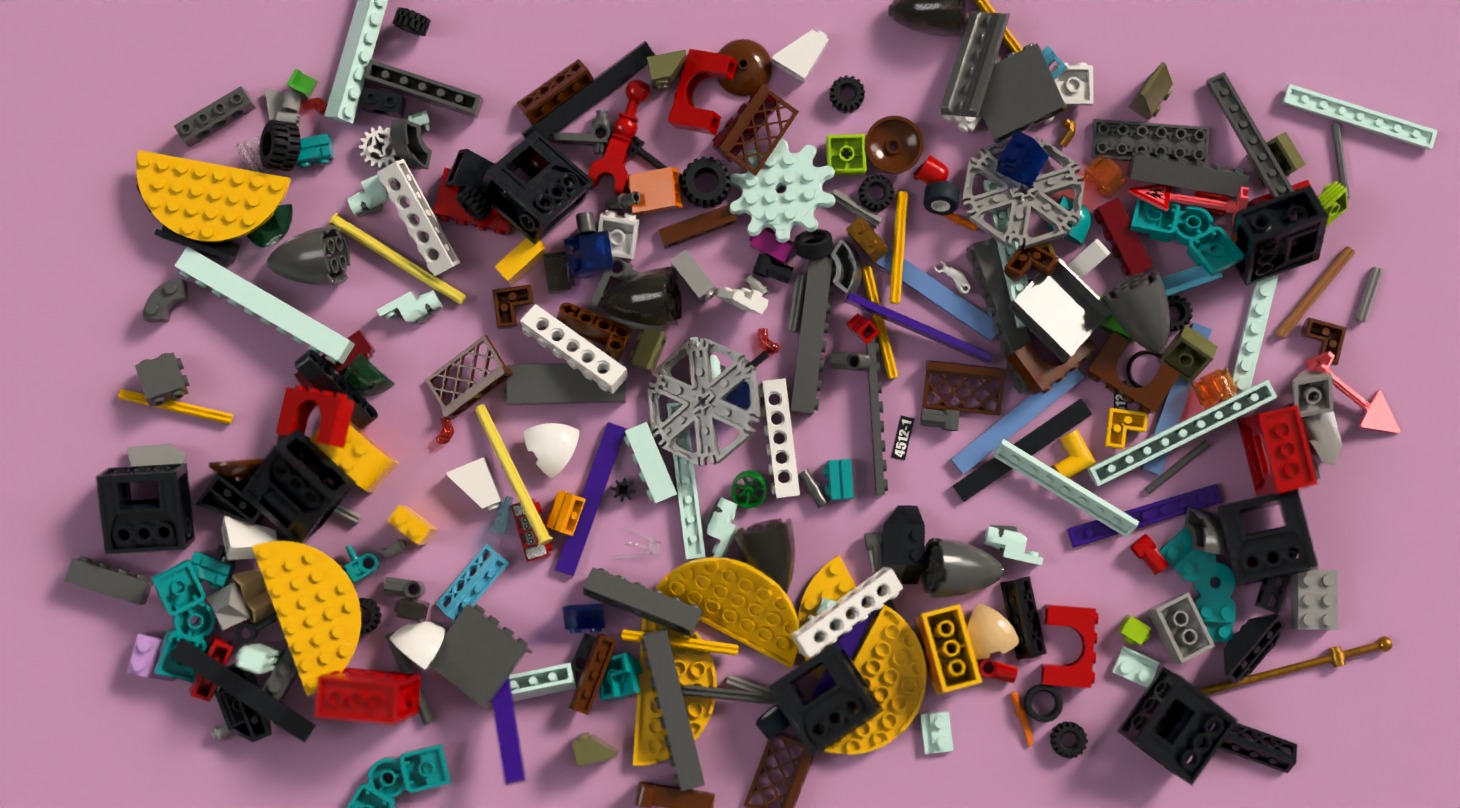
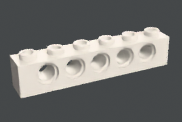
[377,159,460,276]
[520,304,628,394]
[759,378,800,499]
[790,567,903,657]

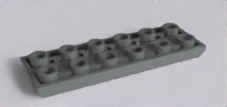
[941,11,1010,118]
[1091,119,1210,165]

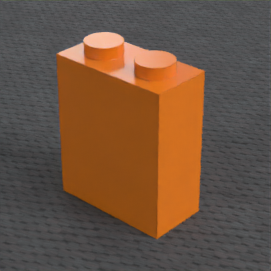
[627,167,683,215]

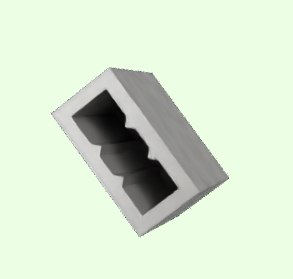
[670,249,715,303]

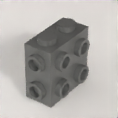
[135,352,190,407]

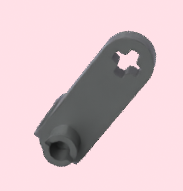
[552,110,611,155]
[588,255,641,312]

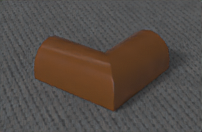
[1004,242,1059,282]
[492,284,534,329]
[1301,317,1347,366]

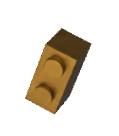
[846,216,889,264]

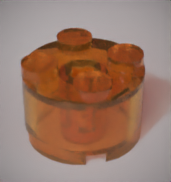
[1084,153,1128,198]
[1191,367,1237,409]

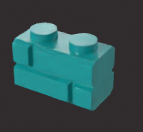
[296,134,335,168]
[823,459,854,500]
[190,552,235,590]

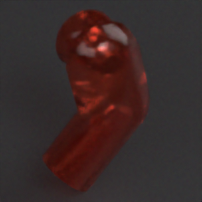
[301,97,328,115]
[758,328,780,354]

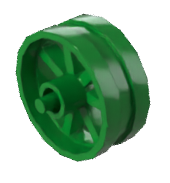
[731,470,767,508]

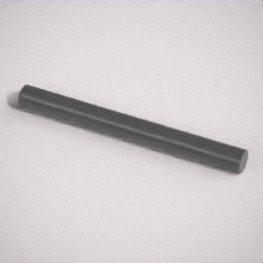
[1332,122,1350,199]
[1145,440,1210,494]

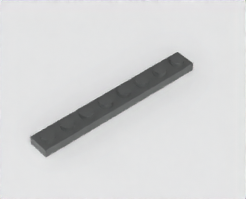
[1206,72,1294,198]
[866,338,888,496]

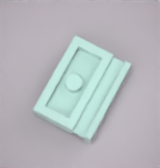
[1111,646,1160,688]
[920,711,954,754]

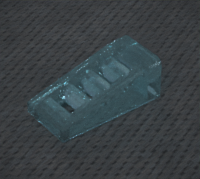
[488,496,513,535]

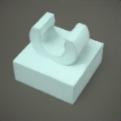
[408,109,430,131]

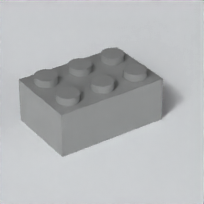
[1291,570,1338,630]

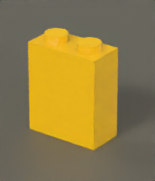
[494,238,546,286]
[387,505,438,545]

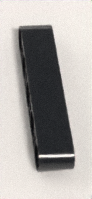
[294,350,378,429]

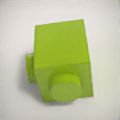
[1117,615,1151,646]

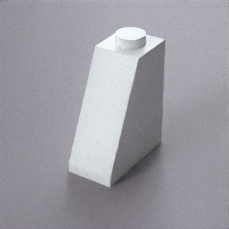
[771,29,829,83]
[1067,238,1110,279]
[447,458,503,511]
[221,516,280,560]

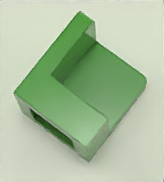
[287,68,318,99]

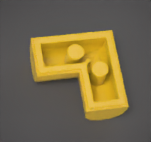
[1104,408,1148,449]
[1052,429,1096,478]

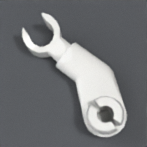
[934,261,971,294]

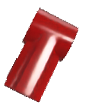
[1130,534,1169,575]
[977,659,1018,683]

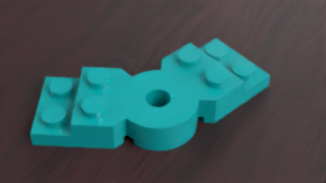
[1130,198,1245,276]
[1158,527,1236,642]
[151,559,216,683]
[347,744,451,808]

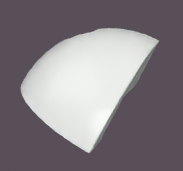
[524,423,579,478]
[390,621,445,670]

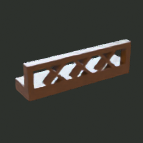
[516,59,594,125]
[658,204,738,249]
[569,633,617,715]

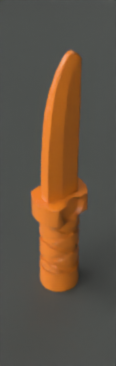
[925,209,977,231]
[1009,691,1033,747]

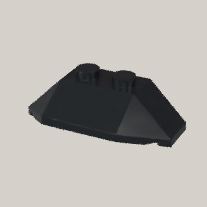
[882,505,925,584]
[1224,613,1287,684]
[215,662,272,742]

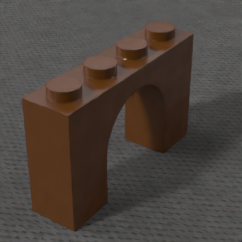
[1086,331,1181,415]
[1007,337,1097,395]

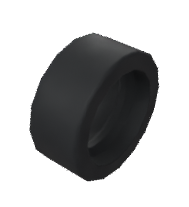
[795,229,833,259]
[1024,684,1063,723]

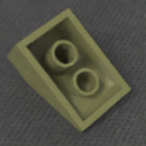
[1129,61,1173,120]
[628,328,667,374]

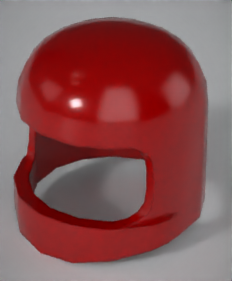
[912,155,949,185]

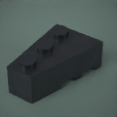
[195,473,265,525]

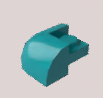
[1047,195,1092,246]
[599,653,643,701]

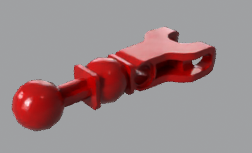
[588,79,650,196]

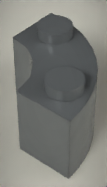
[390,119,432,170]
[830,239,862,294]
[143,278,188,322]
[1184,507,1226,555]

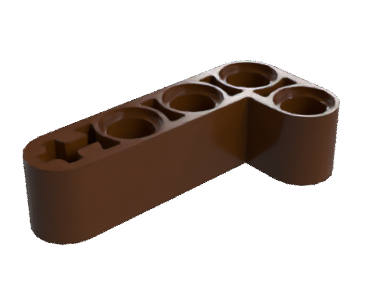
[557,303,631,362]
[635,782,715,808]

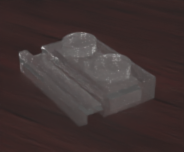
[235,135,279,174]

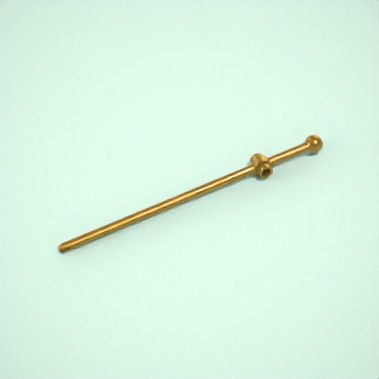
[1171,636,1392,704]

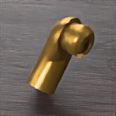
[1058,118,1076,148]

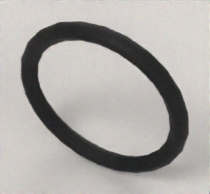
[1127,350,1161,388]

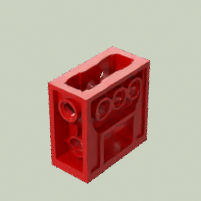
[1237,405,1318,495]
[315,667,421,724]

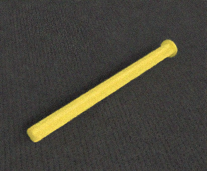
[328,213,466,305]
[474,404,553,546]

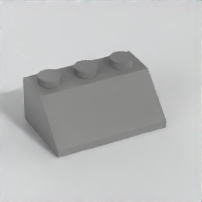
[1147,592,1215,664]

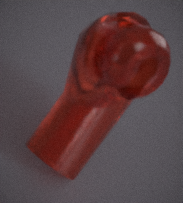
[436,417,454,445]

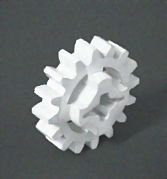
[359,126,398,169]

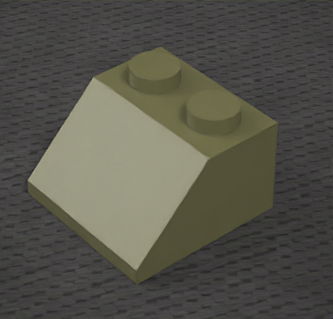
[647,50,687,91]
[1246,132,1306,188]
[1158,325,1218,384]
[572,732,619,767]

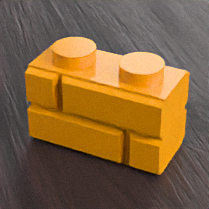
[546,490,586,536]

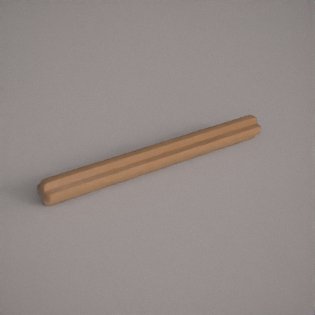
[1275,246,1355,339]

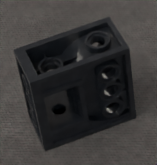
[478,131,594,245]
[1232,185,1329,286]
[241,429,356,544]
[96,463,195,554]
[1217,489,1318,587]
[768,643,884,756]
[1117,667,1238,786]

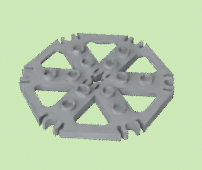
[962,135,1085,249]
[648,338,761,466]

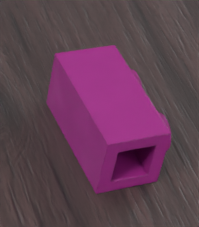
[749,228,794,264]

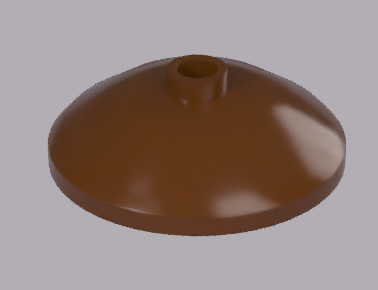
[716,39,772,97]
[865,116,924,174]
[209,459,264,481]

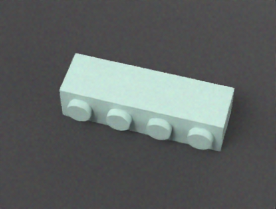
[624,422,678,504]
[236,642,285,674]
[509,663,577,701]

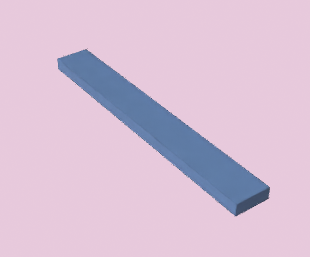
[862,247,996,342]
[1141,323,1212,475]
[951,368,1085,474]

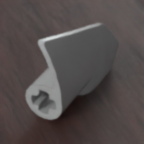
[265,89,302,128]
[1301,411,1342,465]
[127,444,187,483]

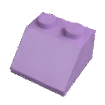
[127,633,173,681]

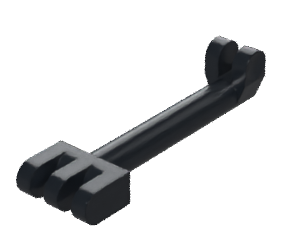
[626,136,683,183]

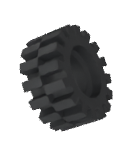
[392,7,431,36]
[830,75,865,113]
[858,174,894,211]
[456,186,493,222]
[1167,295,1193,332]
[358,598,382,634]
[1050,721,1088,759]

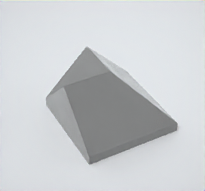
[1292,371,1334,417]
[205,582,252,633]

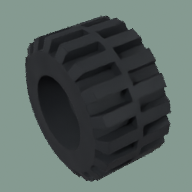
[259,120,301,172]
[682,156,730,208]

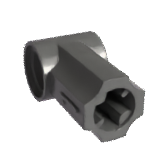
[576,212,597,239]
[829,352,871,371]
[920,408,960,431]
[864,531,884,572]
[383,577,426,598]

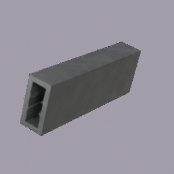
[503,361,626,405]

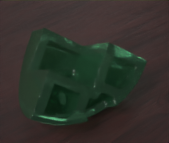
[247,204,292,248]
[343,353,395,396]

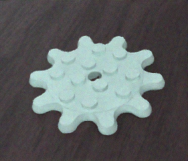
[729,139,835,243]

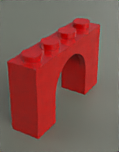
[668,49,738,135]
[433,168,513,236]
[276,385,355,448]
[1041,604,1099,688]

